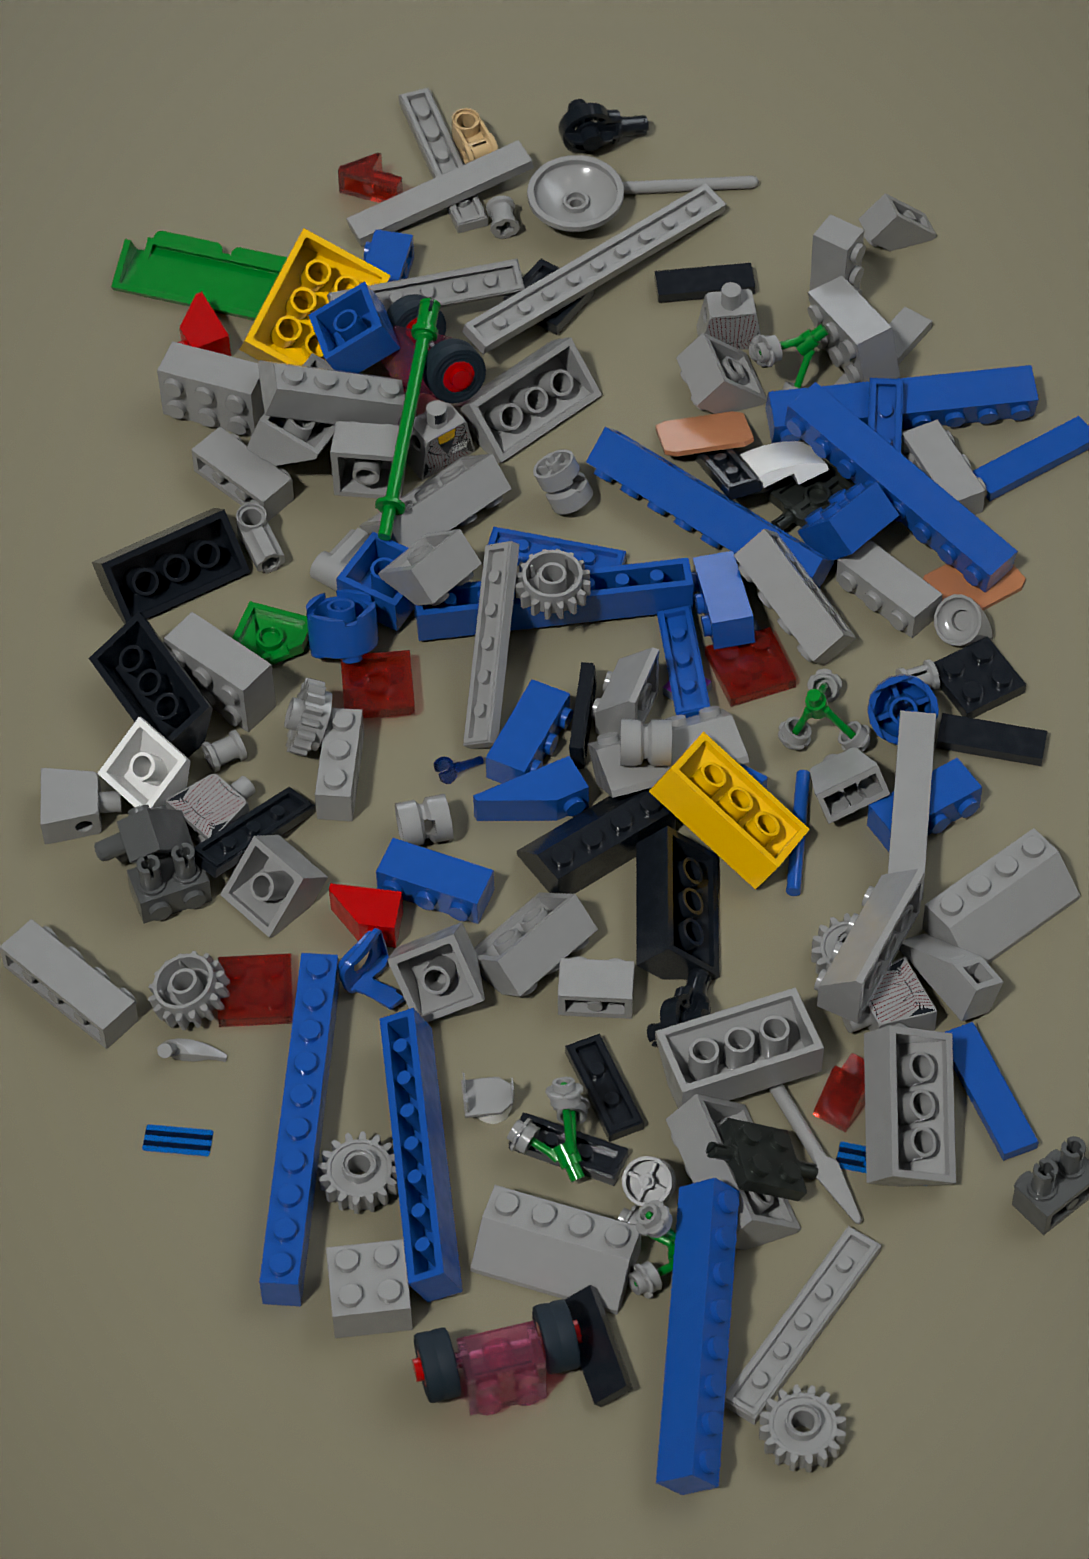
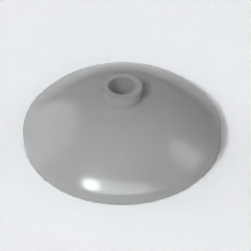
[527,155,624,232]

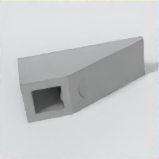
[899,933,1004,1021]

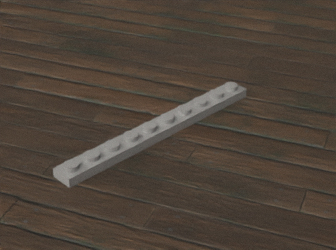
[462,183,727,355]

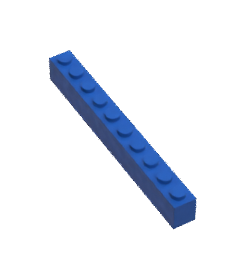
[259,953,340,1306]

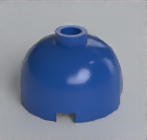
[867,674,939,745]

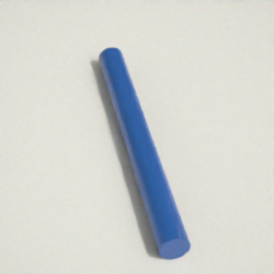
[786,770,810,896]

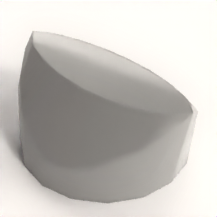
[934,594,992,646]

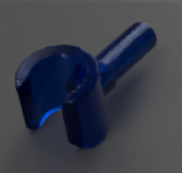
[433,756,484,784]

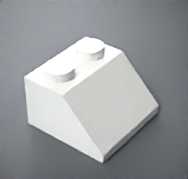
[97,717,190,809]

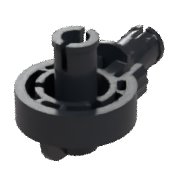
[558,99,649,153]
[647,968,711,1047]

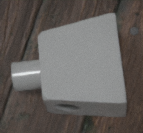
[810,748,890,824]
[40,768,122,844]

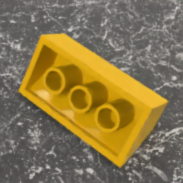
[649,731,810,890]

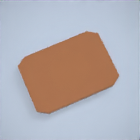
[655,411,754,456]
[923,564,1026,611]

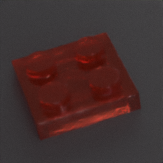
[705,627,796,707]
[341,650,415,719]
[218,953,293,1027]

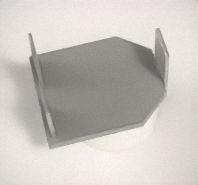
[461,1073,514,1124]

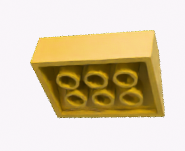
[239,228,391,366]

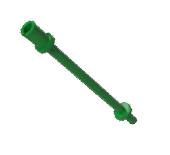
[375,298,441,541]

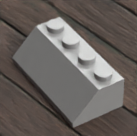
[453,337,602,463]
[246,353,335,466]
[258,360,405,425]
[359,454,512,548]
[588,706,749,798]
[922,828,1080,964]
[814,869,925,1024]
[655,987,824,1108]
[864,1025,956,1187]
[666,1093,801,1250]
[470,1185,641,1315]

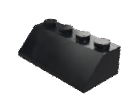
[92,508,250,624]
[88,612,213,758]
[517,788,676,894]
[636,826,720,980]

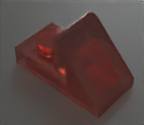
[338,153,403,203]
[813,1053,865,1133]

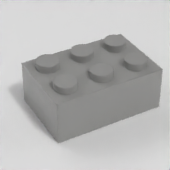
[807,275,900,383]
[157,341,265,437]
[164,612,276,733]

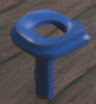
[338,928,405,1010]

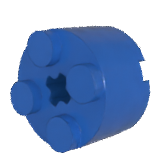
[306,589,379,664]

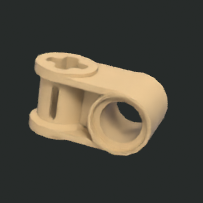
[452,108,498,165]

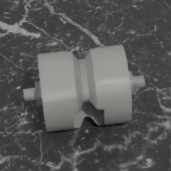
[533,449,593,514]
[622,1156,676,1206]

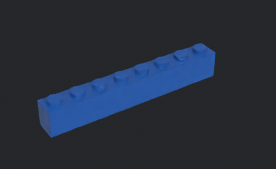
[765,365,1039,443]
[784,382,1018,593]
[586,427,835,589]
[414,558,694,641]
[380,1008,463,1302]
[656,1178,740,1495]

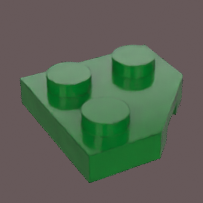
[232,601,309,665]

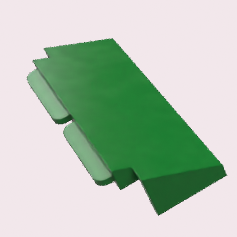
[111,231,287,321]

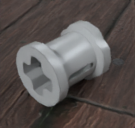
[486,195,519,239]
[895,659,940,690]
[202,730,247,773]

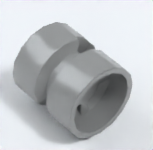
[620,719,672,766]
[394,794,454,846]

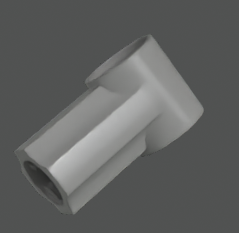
[236,503,285,574]
[310,528,369,591]

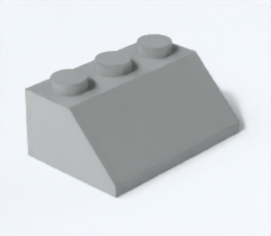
[474,892,598,997]

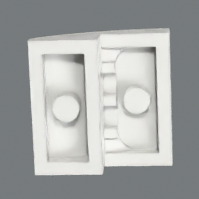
[740,441,829,488]

